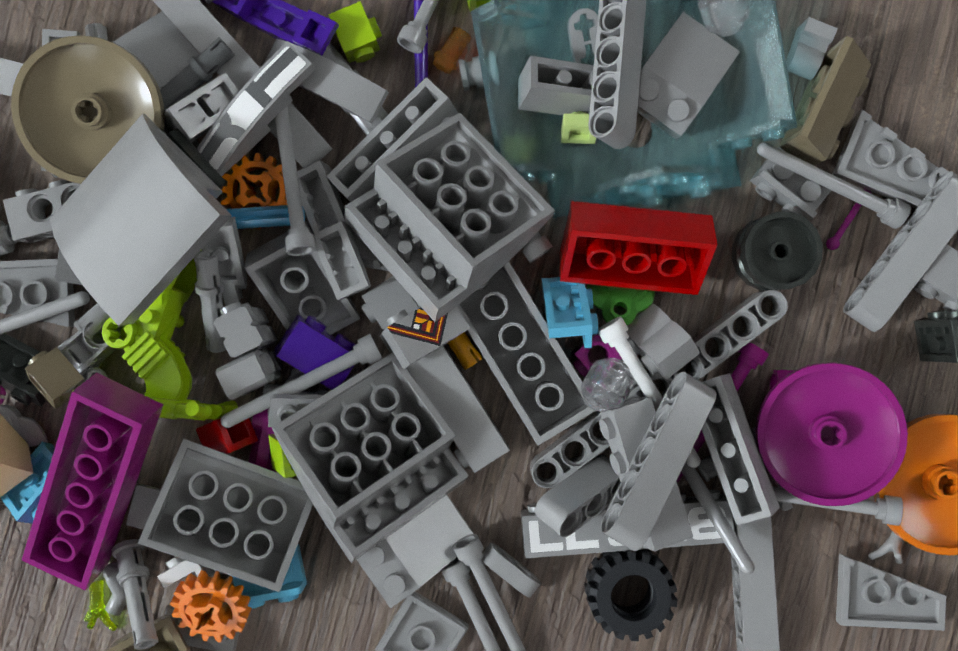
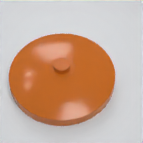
[874,414,958,555]

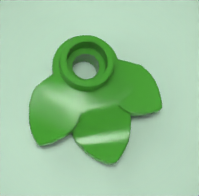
[586,284,655,326]

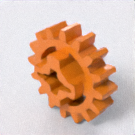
[221,153,287,229]
[170,570,252,643]

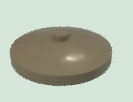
[11,36,165,184]

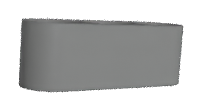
[535,455,621,537]

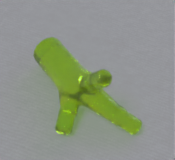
[84,579,117,631]

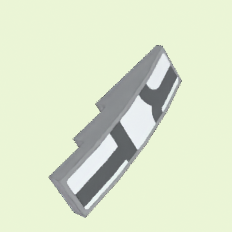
[197,41,315,177]

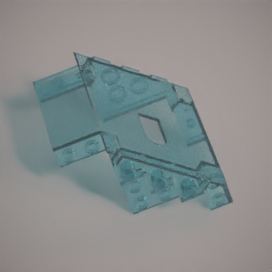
[471,0,797,218]

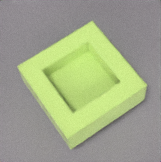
[561,111,596,144]

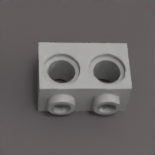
[164,73,239,143]

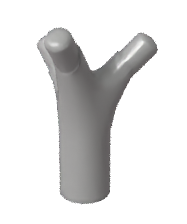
[868,531,905,564]

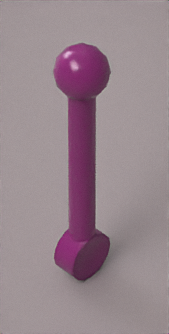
[826,189,872,250]

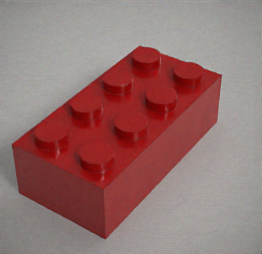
[560,201,718,295]

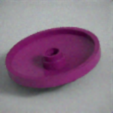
[756,362,908,506]

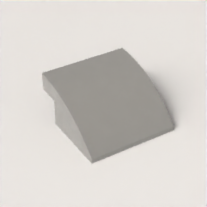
[344,113,555,322]
[50,114,232,326]
[272,352,469,563]

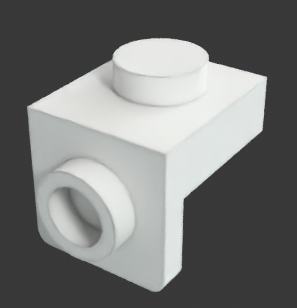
[157,557,216,588]

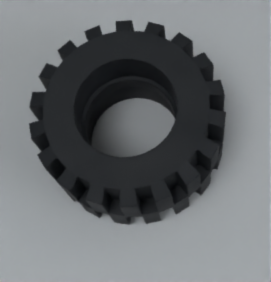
[584,549,678,641]

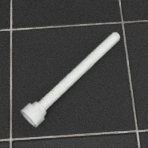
[598,316,701,468]

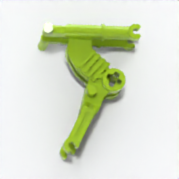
[102,249,238,421]

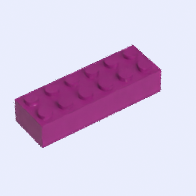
[21,372,164,591]

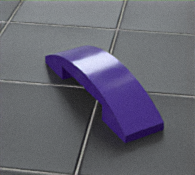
[213,0,339,56]

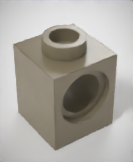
[25,347,85,410]

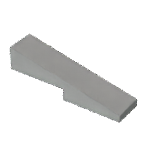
[297,160,371,301]

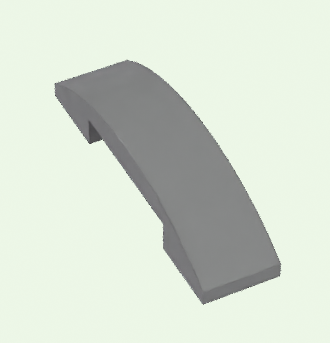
[262,39,389,124]

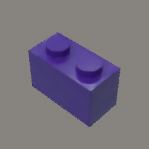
[275,314,355,390]

